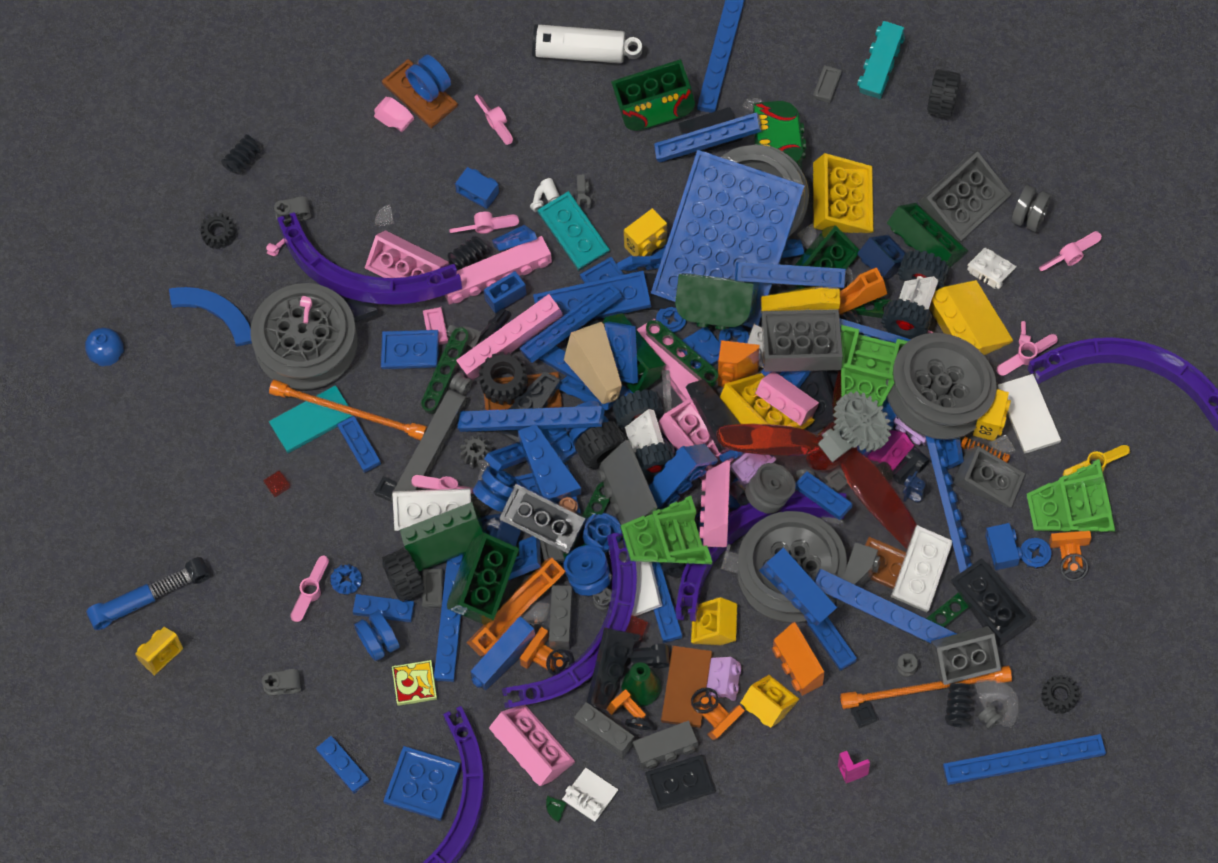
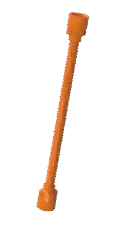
[269,379,428,440]
[840,666,1012,709]

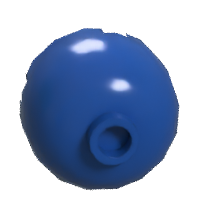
[85,328,124,366]
[582,513,621,553]

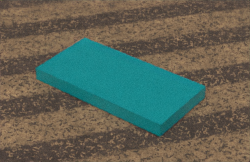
[537,191,610,271]
[269,385,353,454]

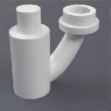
[530,178,560,212]

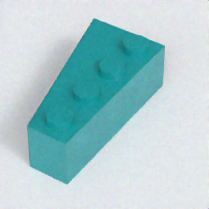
[857,21,905,99]

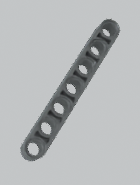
[391,390,467,502]

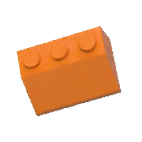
[718,340,760,388]
[772,622,824,696]

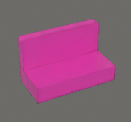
[868,430,914,473]
[838,751,870,784]

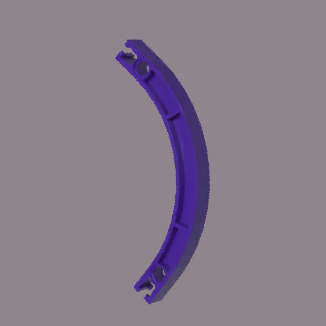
[277,212,462,304]
[1027,337,1218,431]
[676,491,846,621]
[502,533,637,708]
[423,706,484,863]

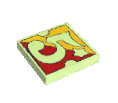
[392,660,437,706]

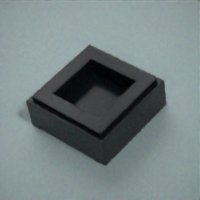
[374,476,398,502]
[851,702,878,729]

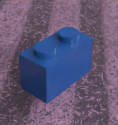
[455,167,499,209]
[484,271,527,313]
[985,523,1022,570]

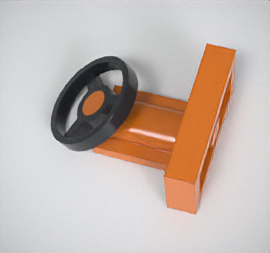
[1049,531,1091,581]
[520,627,573,675]
[691,688,745,740]
[606,689,653,730]

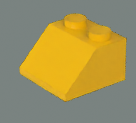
[691,597,737,645]
[135,627,183,676]
[740,675,799,728]

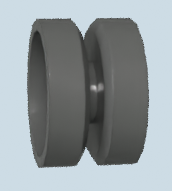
[1011,185,1052,232]
[745,463,796,514]

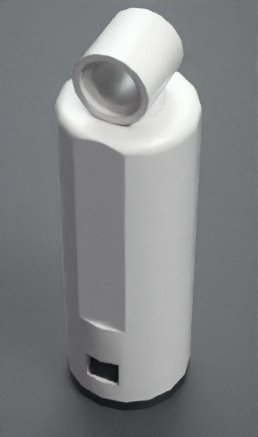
[532,24,642,64]

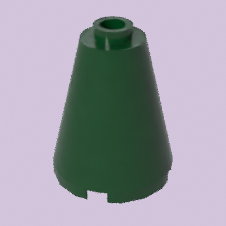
[621,663,661,707]

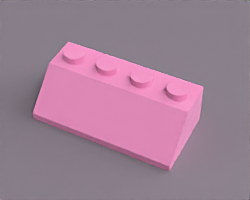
[365,230,449,300]
[658,398,737,480]
[700,461,730,547]
[489,705,575,786]

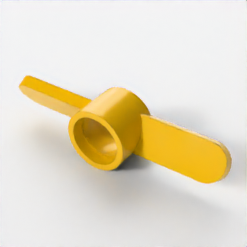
[1063,445,1130,476]

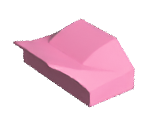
[374,97,414,132]

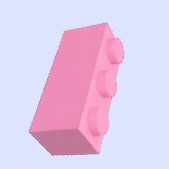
[755,371,819,426]

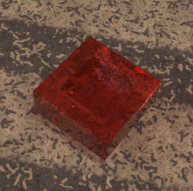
[263,470,291,498]
[626,615,648,641]

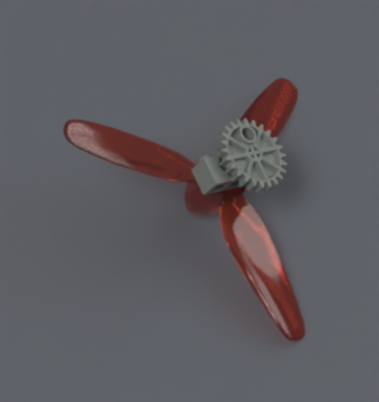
[716,370,917,549]

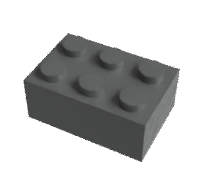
[931,626,1001,685]

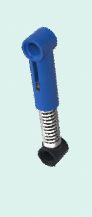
[86,557,211,630]

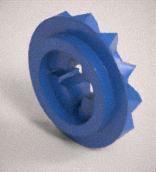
[656,307,686,333]
[719,326,749,344]
[1020,538,1051,569]
[331,564,362,594]

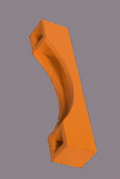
[839,267,887,314]
[466,558,565,656]

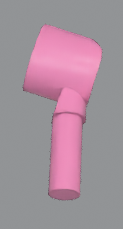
[266,239,285,256]
[300,296,313,324]
[1019,321,1031,345]

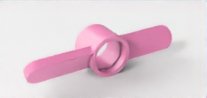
[474,94,513,145]
[449,212,519,234]
[1039,231,1102,271]
[996,334,1058,376]
[411,475,474,494]
[291,555,329,622]

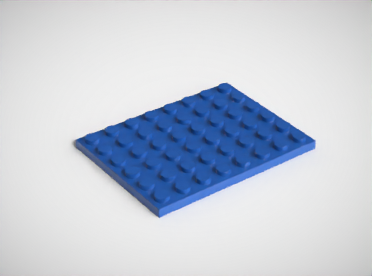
[651,150,805,328]

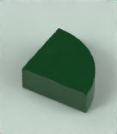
[546,796,566,823]

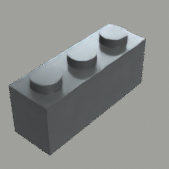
[549,585,573,650]
[574,702,634,759]
[633,720,698,769]

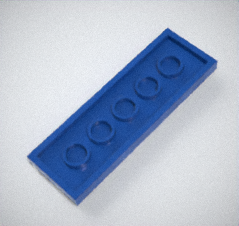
[533,271,651,331]

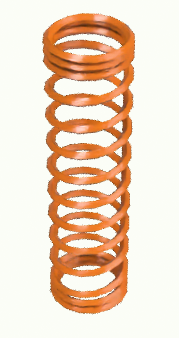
[961,436,1010,463]

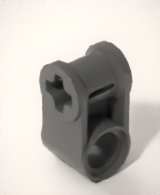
[274,196,311,224]
[262,669,301,696]

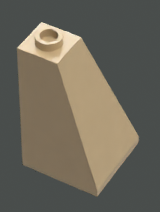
[564,322,622,404]

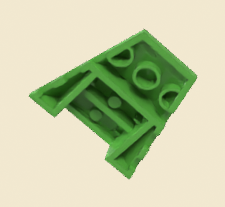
[841,325,908,407]
[1027,459,1115,532]
[620,495,712,564]

